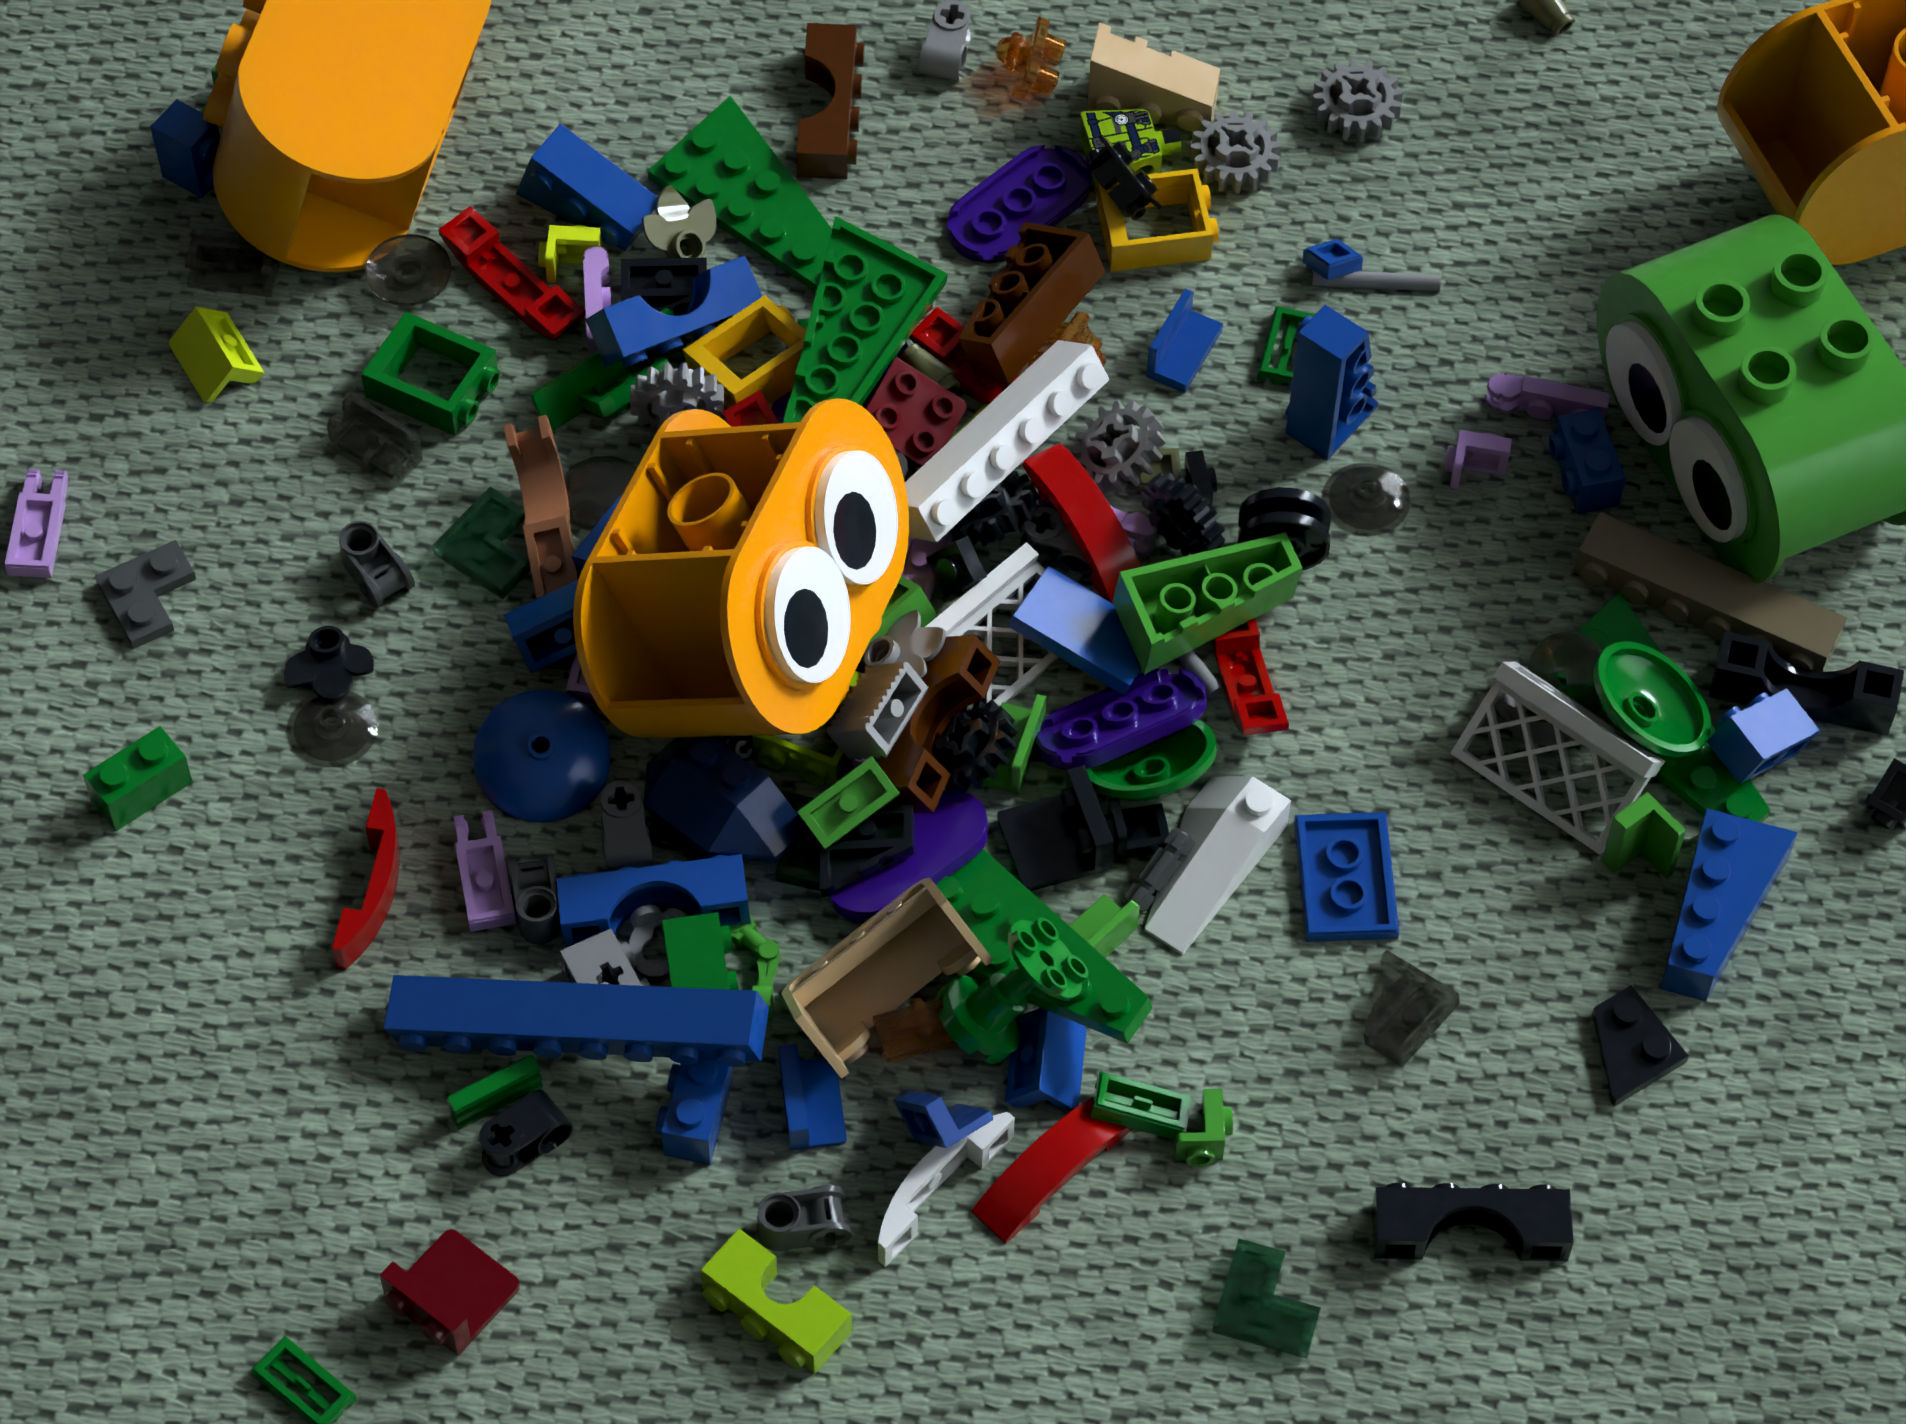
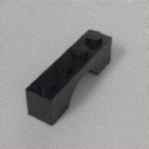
[1709,631,1905,736]
[1372,1183,1574,1261]

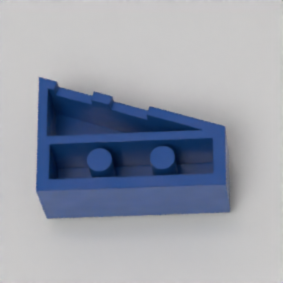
[516,123,658,251]

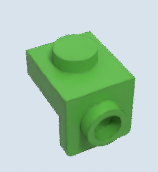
[1174,1089,1233,1167]

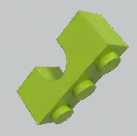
[701,1228,852,1374]

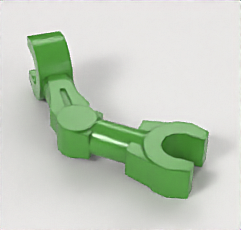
[729,916,781,1021]

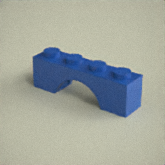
[585,255,762,369]
[556,854,751,948]

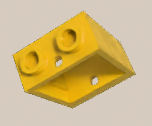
[1096,168,1219,272]
[683,295,807,410]

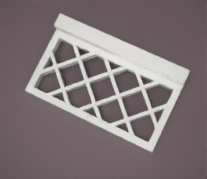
[925,542,1060,707]
[1450,661,1665,854]

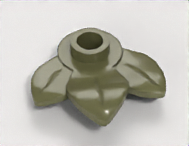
[642,185,716,258]

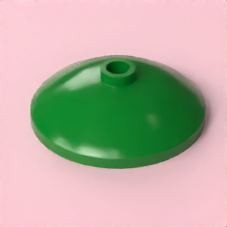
[1593,641,1711,757]
[1086,720,1217,801]

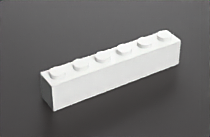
[905,340,1110,542]

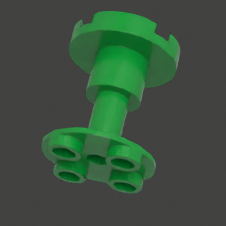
[936,917,1088,1064]

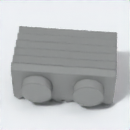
[827,662,928,761]

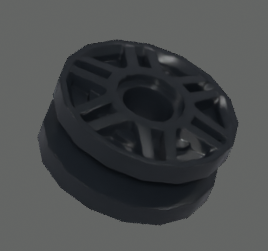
[1237,487,1331,570]

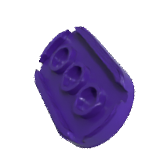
[947,145,1091,263]
[1035,669,1207,770]
[829,790,989,922]

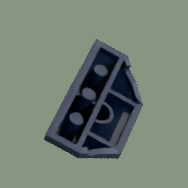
[643,736,809,862]

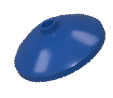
[473,690,611,822]

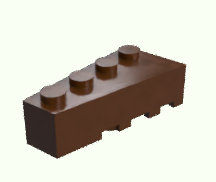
[959,222,1105,384]

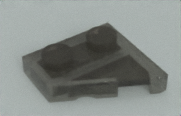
[1364,950,1460,1068]

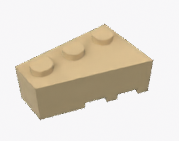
[1088,22,1220,131]

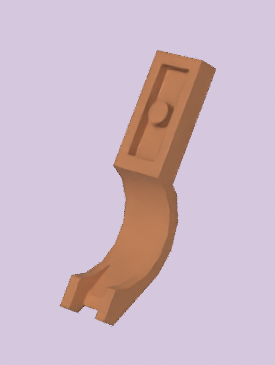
[503,415,580,599]

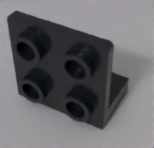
[997,765,1114,891]

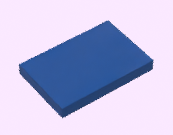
[1008,566,1142,695]
[1294,812,1399,942]

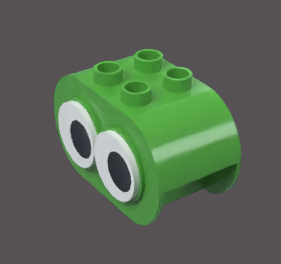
[1597,214,1906,584]

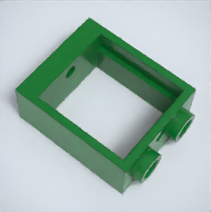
[361,311,501,436]

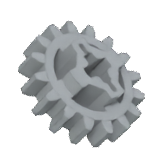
[1312,59,1403,142]
[1190,110,1282,194]
[630,363,725,433]
[1072,400,1166,493]

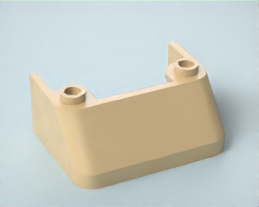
[782,878,993,1079]

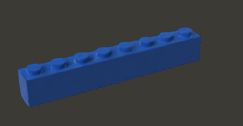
[384,975,769,1067]

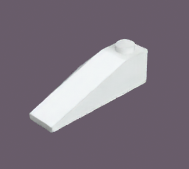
[1144,776,1291,955]

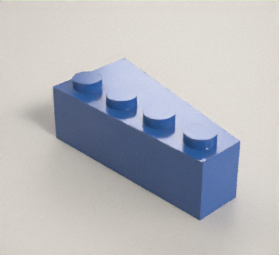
[1285,305,1378,461]
[1660,808,1798,1001]

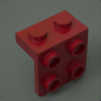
[862,357,966,469]
[379,1229,520,1356]

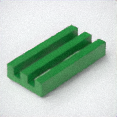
[1257,306,1315,385]
[447,1055,543,1130]
[1090,1071,1191,1140]
[250,1336,357,1424]

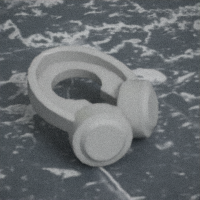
[629,904,686,980]

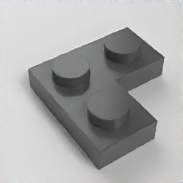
[95,540,196,649]

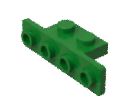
[530,308,687,431]

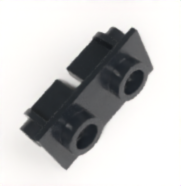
[1086,134,1162,220]

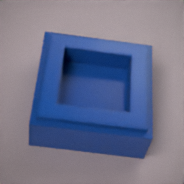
[1303,239,1363,280]

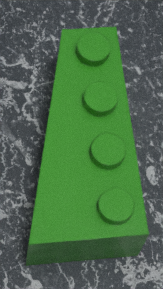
[1112,532,1302,674]

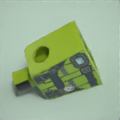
[1079,109,1182,192]

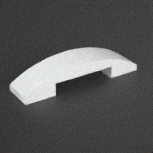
[878,1112,1015,1267]

